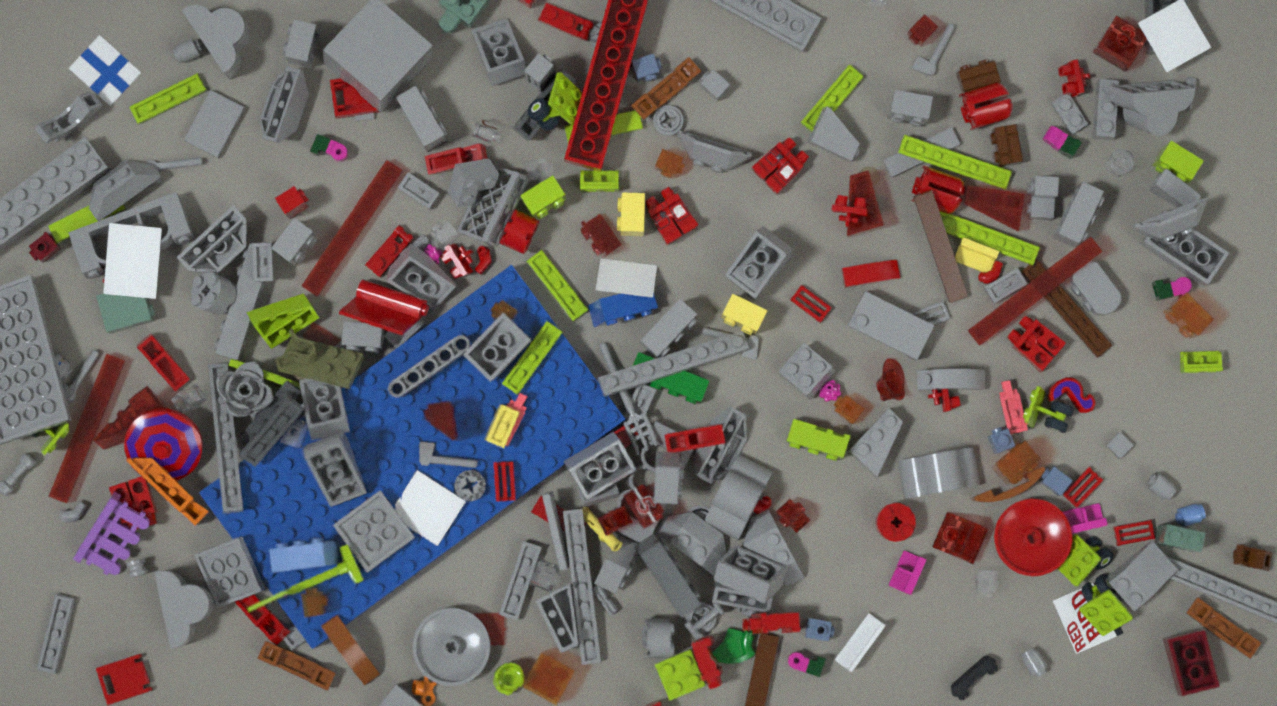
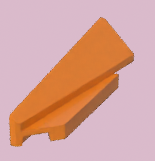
[126,458,209,526]

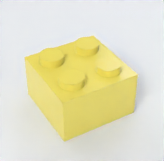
[617,193,645,236]
[721,294,767,336]

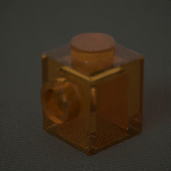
[655,149,685,179]
[490,300,519,321]
[833,395,864,425]
[301,588,328,617]

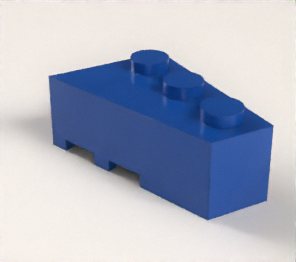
[588,293,658,328]

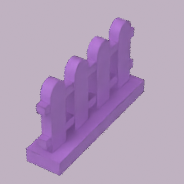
[73,491,150,575]

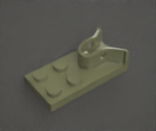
[275,329,364,389]

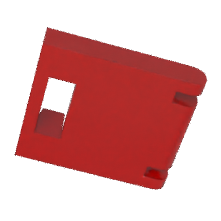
[330,78,379,119]
[95,654,152,705]

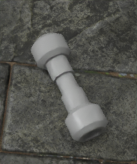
[0,453,36,496]

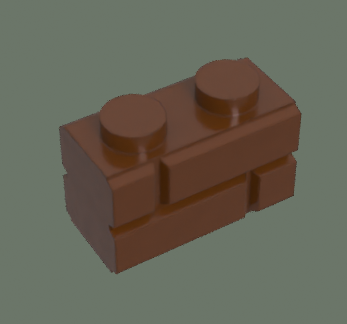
[956,59,1001,93]
[990,124,1023,167]

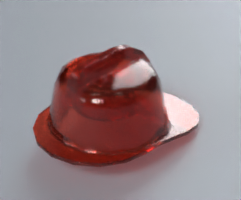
[876,358,905,401]

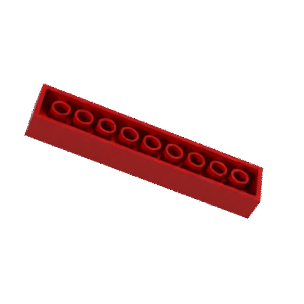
[564,0,649,172]

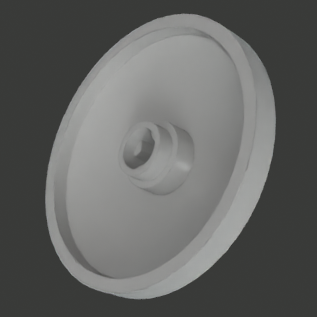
[413,608,491,686]

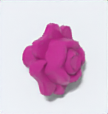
[424,244,442,264]
[819,380,841,402]

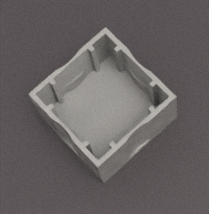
[323,0,433,113]

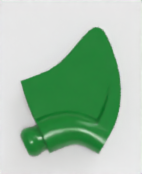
[712,628,756,664]

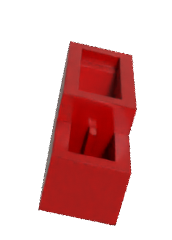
[425,143,488,175]
[841,260,900,288]
[136,333,190,392]
[664,424,725,453]
[235,594,291,645]

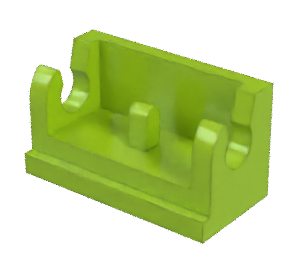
[580,170,619,192]
[1180,351,1223,373]

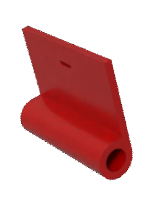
[339,279,429,335]

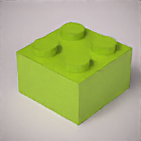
[1152,141,1204,184]
[520,175,566,220]
[655,649,705,701]

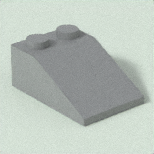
[471,18,526,86]
[725,226,793,298]
[387,244,456,311]
[463,313,531,382]
[299,379,350,440]
[1108,540,1178,611]

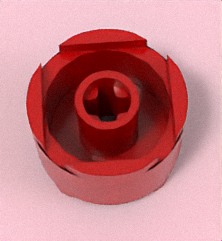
[499,209,540,254]
[875,503,916,542]

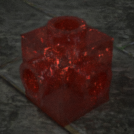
[776,499,810,533]

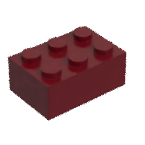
[1163,629,1220,696]

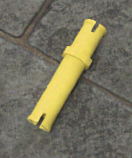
[582,507,622,552]

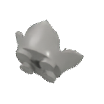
[216,361,273,417]

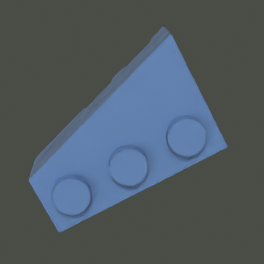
[269,538,341,573]

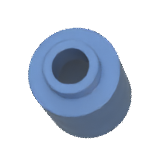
[1175,503,1206,527]

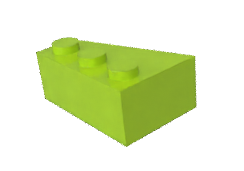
[246,293,320,349]
[786,419,850,461]

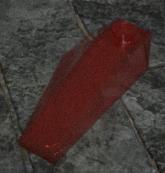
[93,385,168,450]

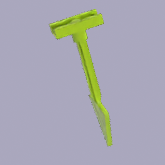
[247,544,363,612]

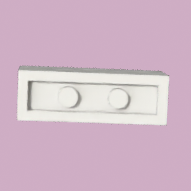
[834,613,886,672]

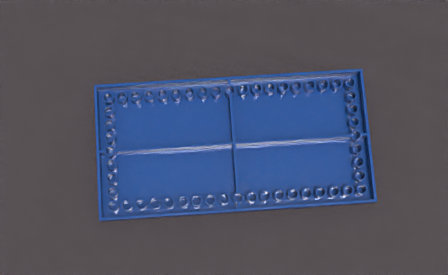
[199,264,626,649]

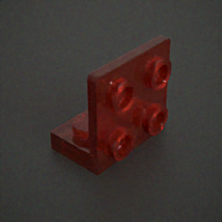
[580,214,622,258]

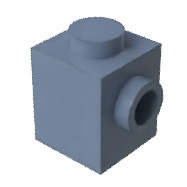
[632,54,662,82]
[987,427,1015,454]
[1040,467,1073,496]
[805,618,834,641]

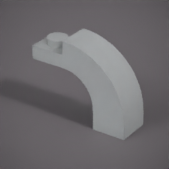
[35,91,102,143]
[917,369,985,390]

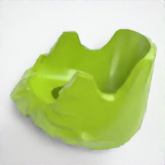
[493,662,525,695]

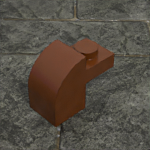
[1233,544,1273,572]

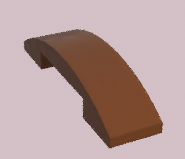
[631,57,701,120]
[971,466,1045,503]
[1186,597,1261,659]
[321,614,380,686]
[257,641,336,691]

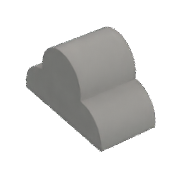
[182,5,250,80]
[1110,80,1195,136]
[303,431,367,507]
[898,447,981,499]
[705,455,773,540]
[154,571,215,649]

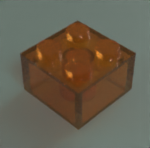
[1163,292,1214,339]
[991,441,1040,485]
[522,652,576,705]

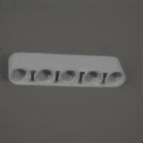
[388,335,471,398]

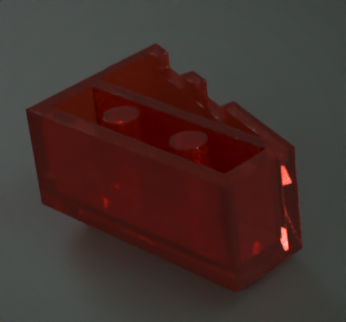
[847,170,885,238]
[963,185,1025,232]

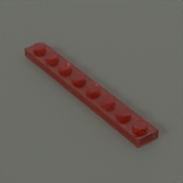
[302,160,403,297]
[967,236,1103,346]
[48,354,126,504]

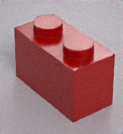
[275,186,309,219]

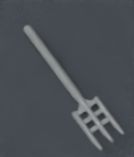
[599,343,658,455]

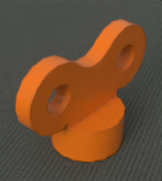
[412,676,437,706]

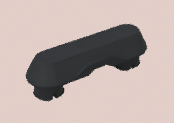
[951,656,998,700]

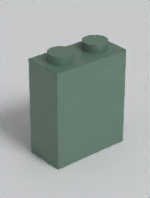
[96,293,156,334]
[1155,524,1205,552]

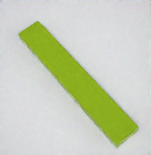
[898,135,1012,190]
[939,211,1040,266]

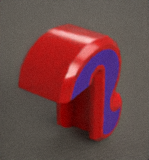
[1047,377,1095,413]

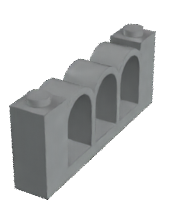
[69,192,195,279]
[603,422,693,543]

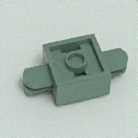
[439,0,492,33]

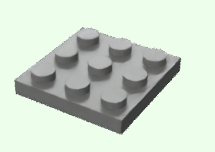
[333,490,415,572]
[194,536,265,608]

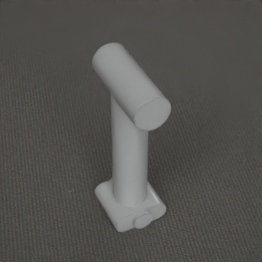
[684,603,725,640]

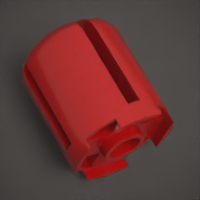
[959,83,1013,130]
[911,165,965,214]

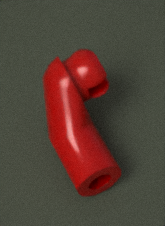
[474,246,492,275]
[978,261,1003,284]
[753,496,772,514]

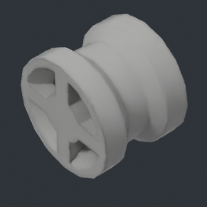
[126,558,149,578]

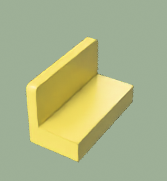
[955,237,999,273]
[484,404,519,448]

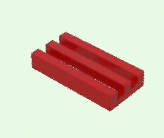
[790,285,832,323]
[494,461,516,502]
[1062,467,1103,508]
[1113,520,1156,546]

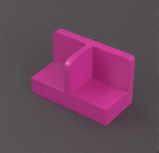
[1063,504,1107,534]
[889,551,926,595]

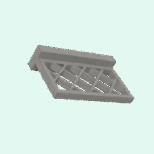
[457,164,529,248]

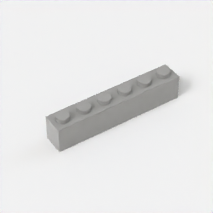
[214,244,274,361]

